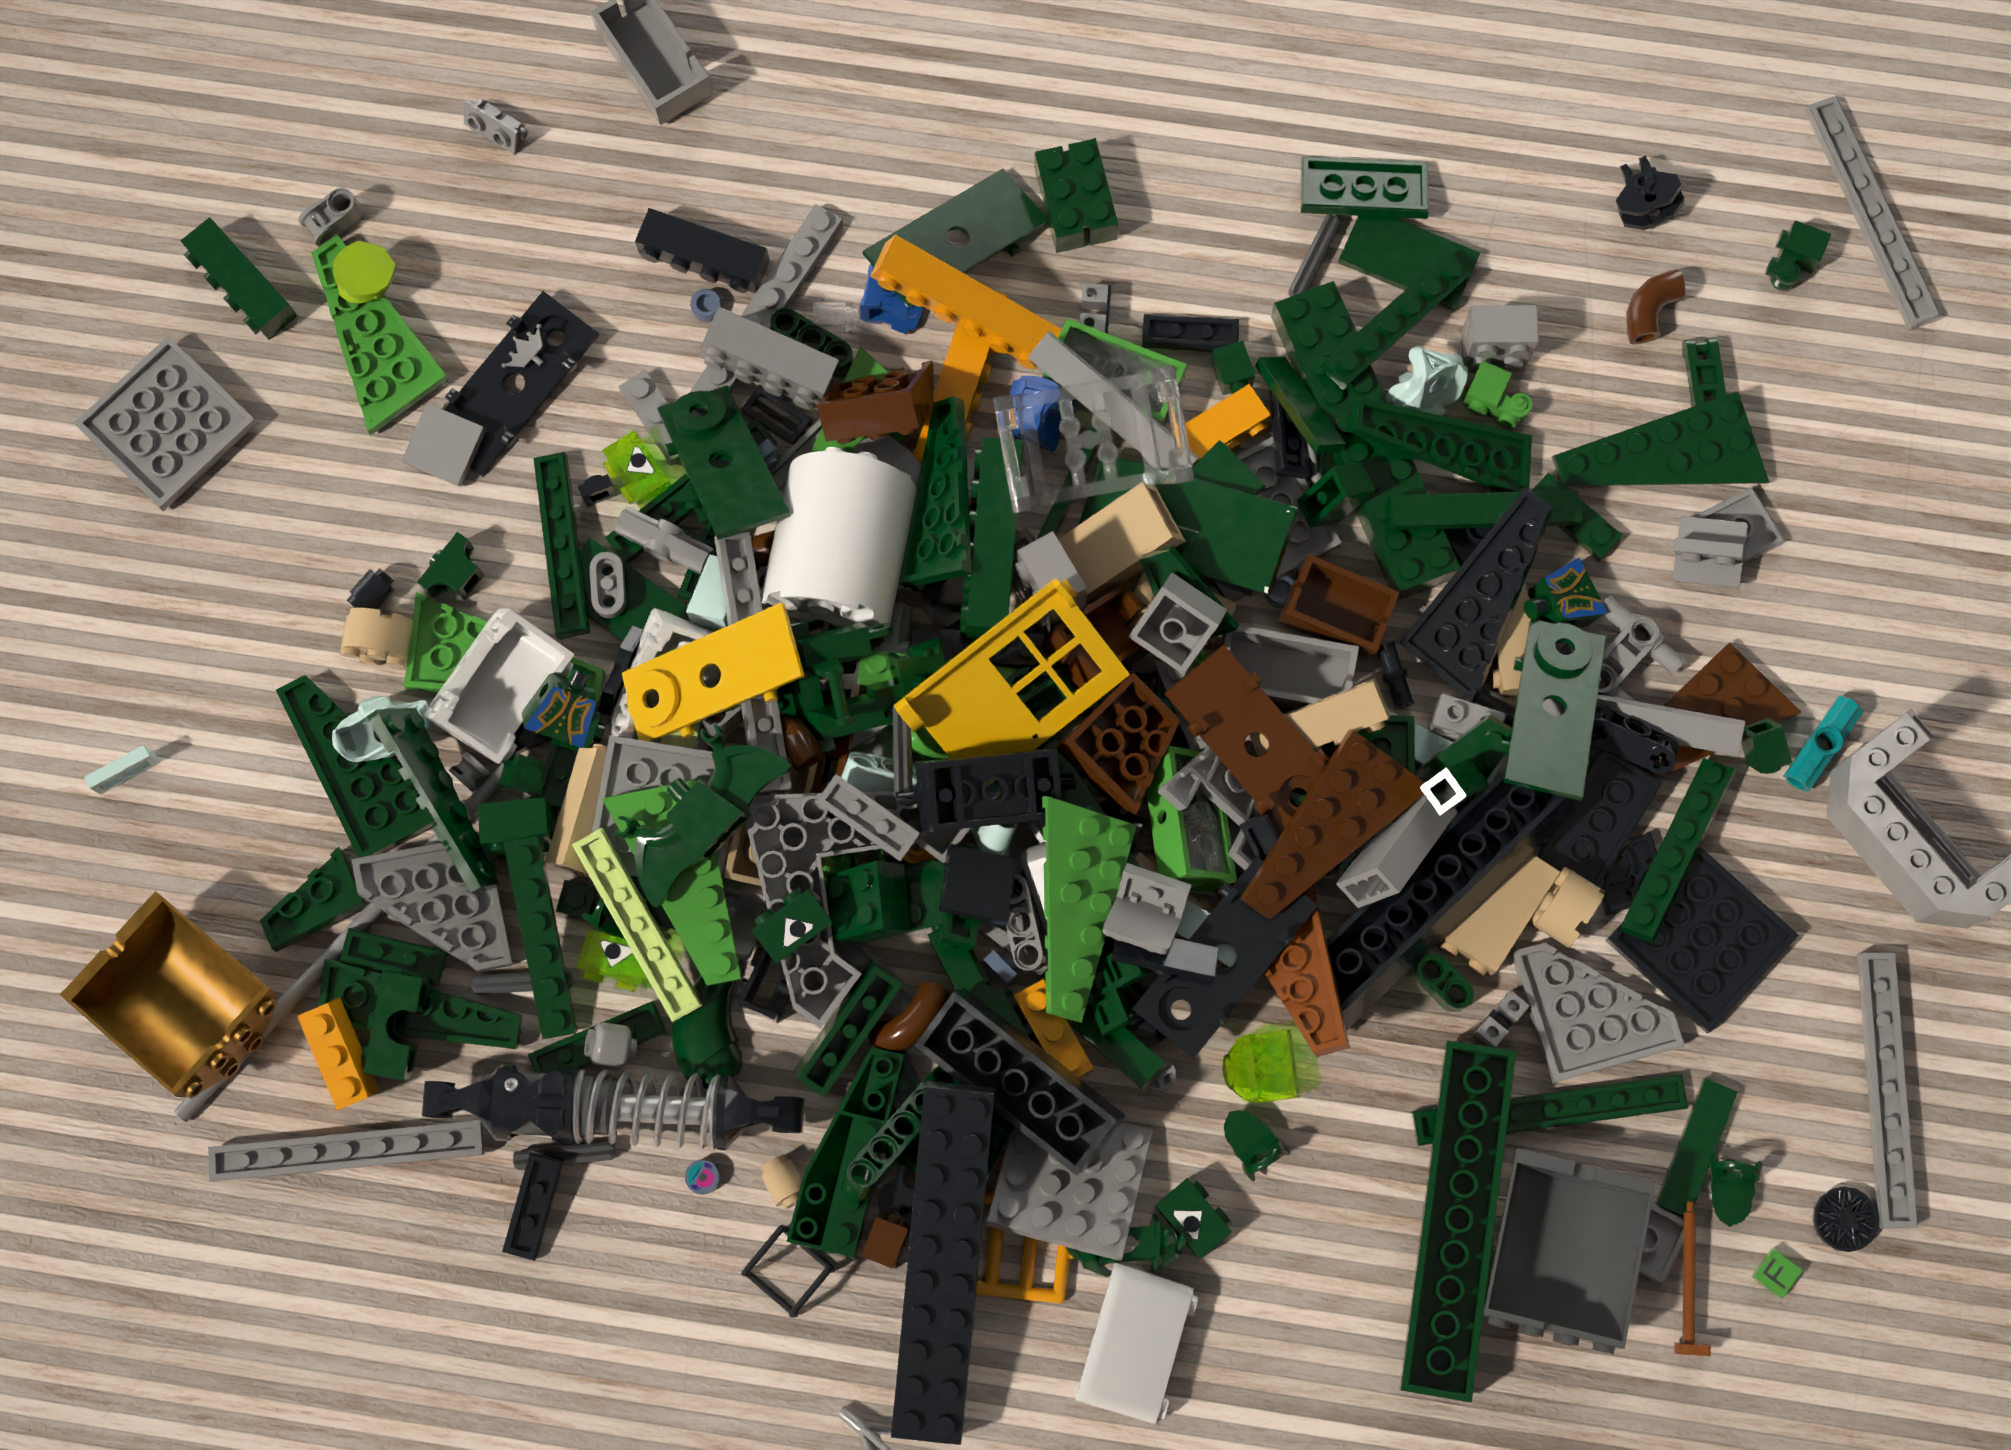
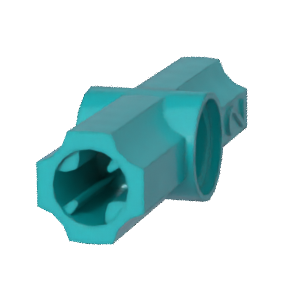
[1783,695,1864,792]

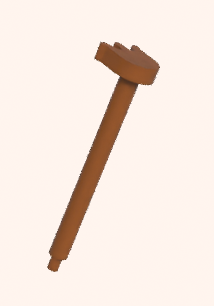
[1674,1202,1711,1356]

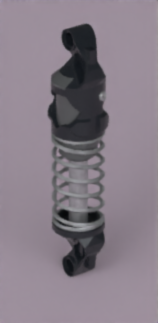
[422,1065,805,1150]

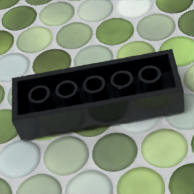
[915,988,1126,1176]

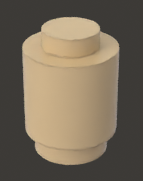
[761,1155,802,1209]

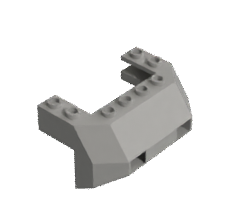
[1827,708,2011,929]

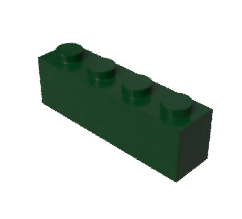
[180,217,298,340]
[793,960,903,1097]

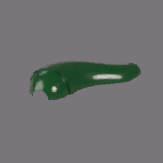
[672,959,742,1090]

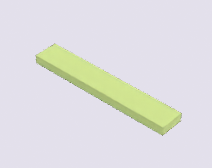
[572,827,703,1022]

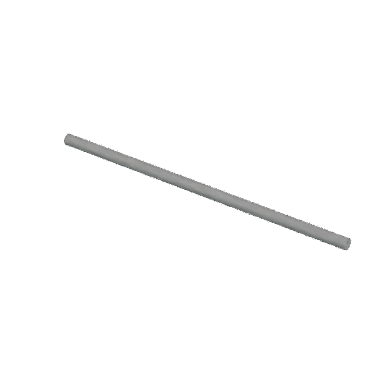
[174,762,504,1122]

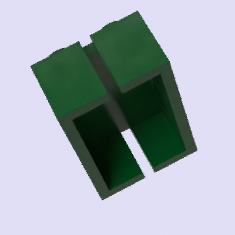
[1034,138,1118,253]

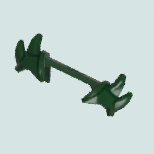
[1066,1214,1187,1277]

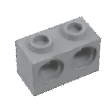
[1428,693,1506,742]

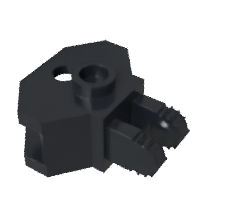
[1616,155,1685,230]

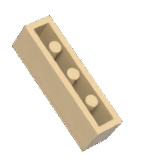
[1489,582,1530,697]
[1249,678,1390,757]

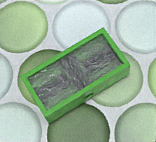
[1043,318,1187,427]
[1146,746,1237,893]

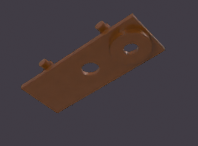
[1165,645,1329,831]

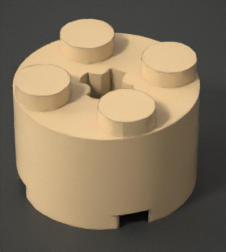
[340,608,413,668]
[1529,867,1605,948]

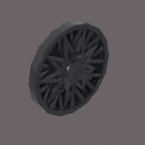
[1812,1186,1879,1252]

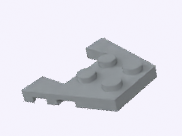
[1158,747,1260,870]

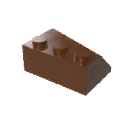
[817,360,934,444]
[1056,672,1181,814]

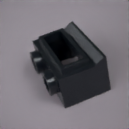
[736,947,790,1024]

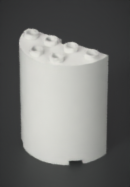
[760,447,917,627]

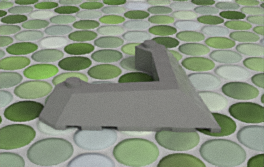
[745,791,970,1029]

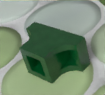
[417,531,484,600]

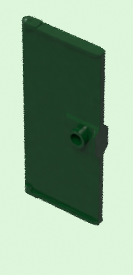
[1078,452,1300,595]

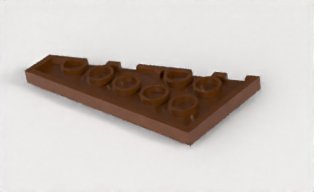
[1630,642,1801,779]
[1240,730,1425,919]

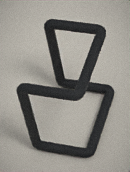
[741,1225,835,1318]

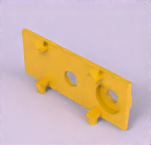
[622,602,804,742]

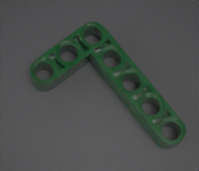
[841,1065,1014,1202]

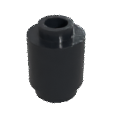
[347,568,395,610]

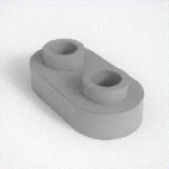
[590,552,626,618]

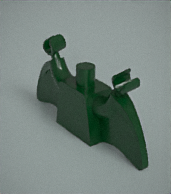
[613,724,792,907]

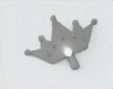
[501,324,544,368]

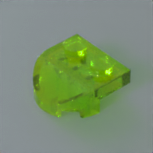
[1222,1029,1300,1103]

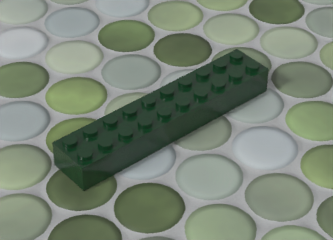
[1271,281,1460,601]
[1399,1040,1517,1403]

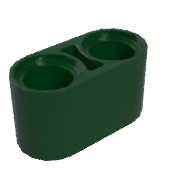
[1414,954,1474,1013]

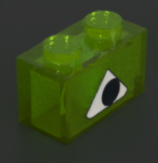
[602,430,671,509]
[576,929,648,993]

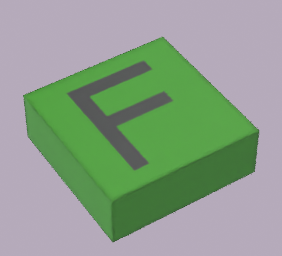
[1751,1249,1803,1298]

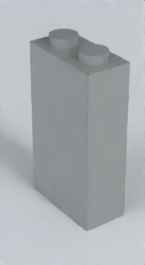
[1336,794,1457,908]

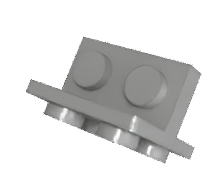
[1673,516,1748,588]

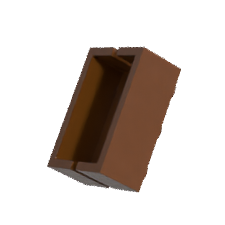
[1277,554,1400,659]
[1041,583,1150,690]

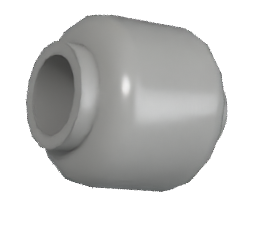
[584,1022,637,1069]

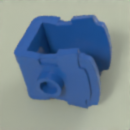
[860,264,923,335]
[999,376,1076,452]

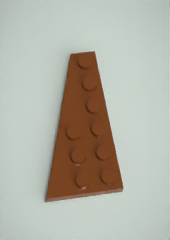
[1214,877,1350,1057]

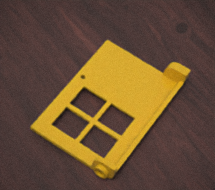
[893,578,1130,788]

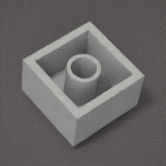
[1462,305,1538,369]
[1128,573,1227,674]

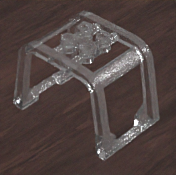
[993,365,1194,513]

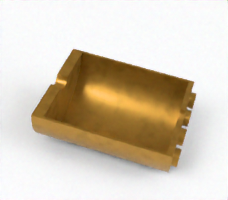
[60,891,277,1098]

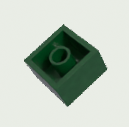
[478,797,558,860]
[826,861,911,944]

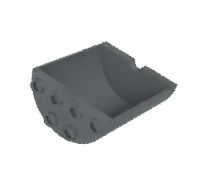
[1483,1148,1656,1355]

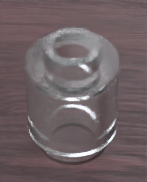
[813,299,859,333]

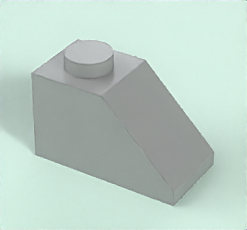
[853,434,922,487]

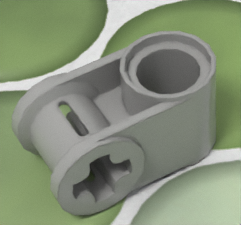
[298,188,363,247]

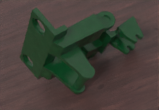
[790,621,946,752]

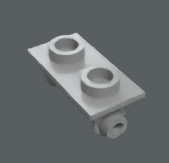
[464,99,528,155]

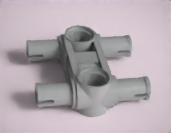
[1559,595,1686,701]

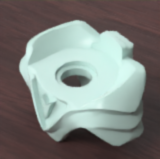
[1386,346,1469,416]
[332,695,432,762]

